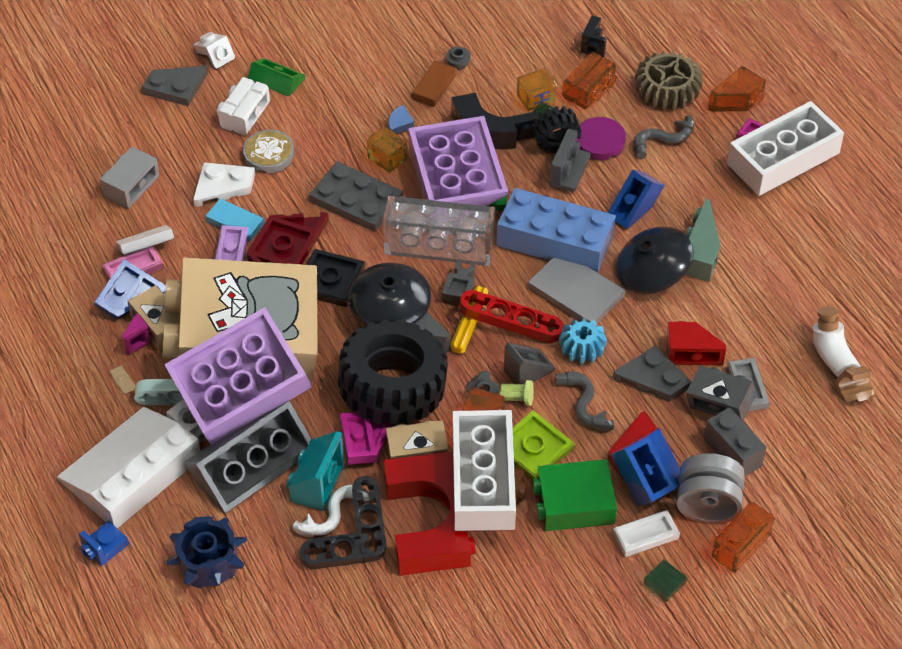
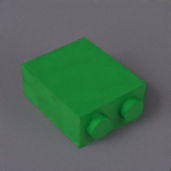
[532,459,617,531]

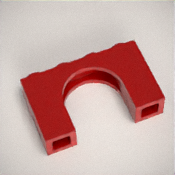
[383,451,476,576]

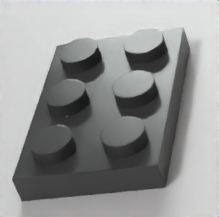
[309,161,403,232]

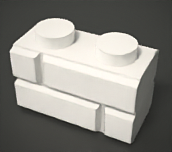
[217,77,270,136]

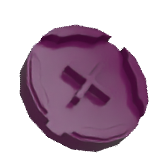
[577,117,626,160]

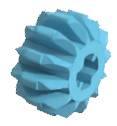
[559,317,607,365]

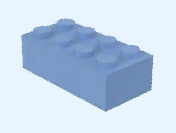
[496,188,616,273]

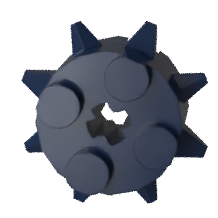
[166,516,247,588]

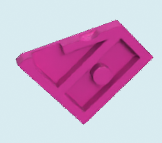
[340,412,392,465]

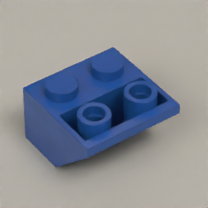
[611,428,680,506]

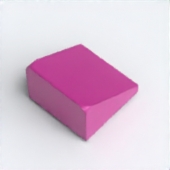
[122,314,151,355]

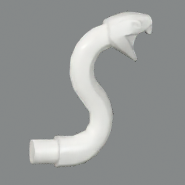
[293,484,370,537]

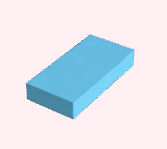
[205,199,265,242]

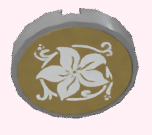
[243,130,295,173]

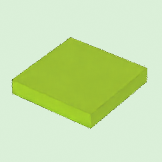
[512,410,575,480]

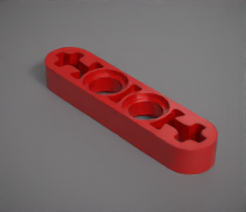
[458,290,564,343]

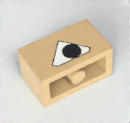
[128,285,180,351]
[386,420,449,459]

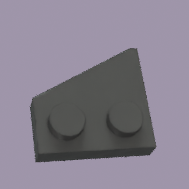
[142,66,208,106]
[613,346,692,402]

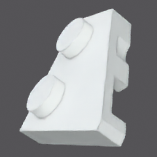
[193,162,255,207]

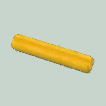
[450,286,488,354]

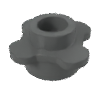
[466,371,500,404]

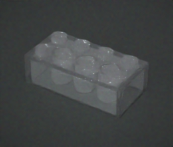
[383,196,495,266]

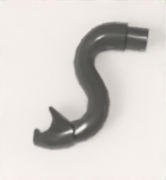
[633,115,694,159]
[555,372,614,432]

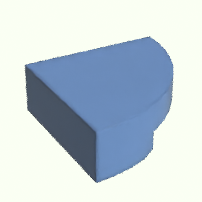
[389,105,414,135]

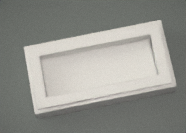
[116,225,174,255]
[613,510,680,557]

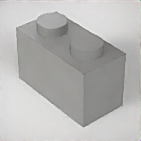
[100,147,160,209]

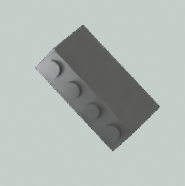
[184,401,311,513]

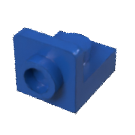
[79,520,129,566]

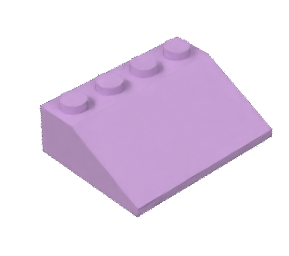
[408,116,508,225]
[164,307,312,445]

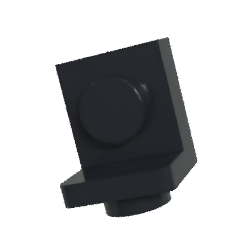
[581,16,607,58]

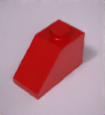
[666,321,726,366]

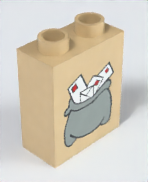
[162,258,318,386]

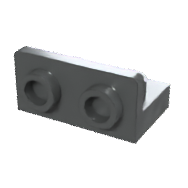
[550,129,590,192]

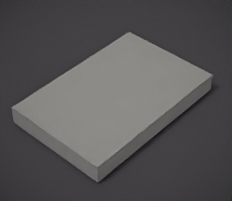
[528,257,625,324]

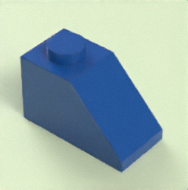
[608,170,665,229]

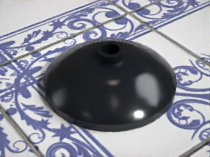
[615,227,694,294]
[348,263,431,325]

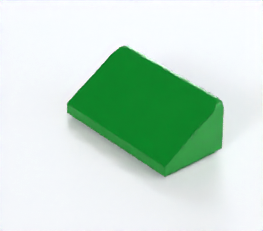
[248,58,305,96]

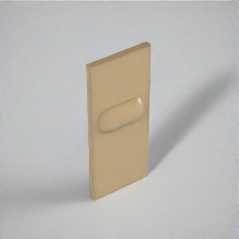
[109,365,135,395]

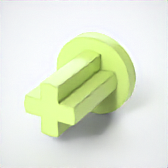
[500,380,534,406]

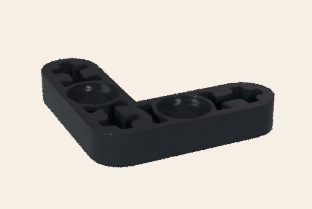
[300,476,386,569]

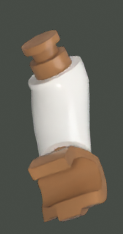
[813,306,875,403]

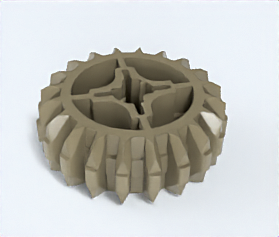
[635,51,703,110]

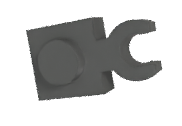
[442,259,475,303]

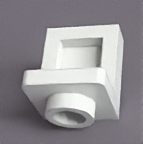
[193,32,235,68]

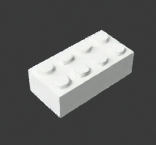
[727,101,844,196]
[453,410,516,531]

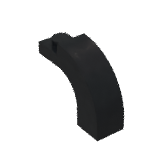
[451,92,539,150]

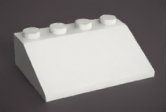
[57,407,201,528]

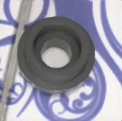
[446,47,471,70]

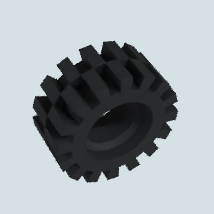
[532,106,582,153]

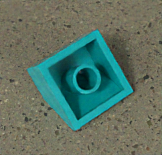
[286,431,345,511]

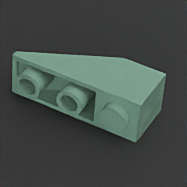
[686,199,720,282]

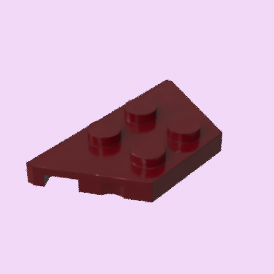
[247,212,329,265]

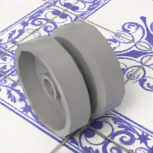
[677,454,745,524]

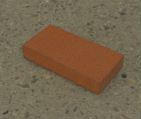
[412,60,457,106]

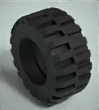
[338,319,448,426]

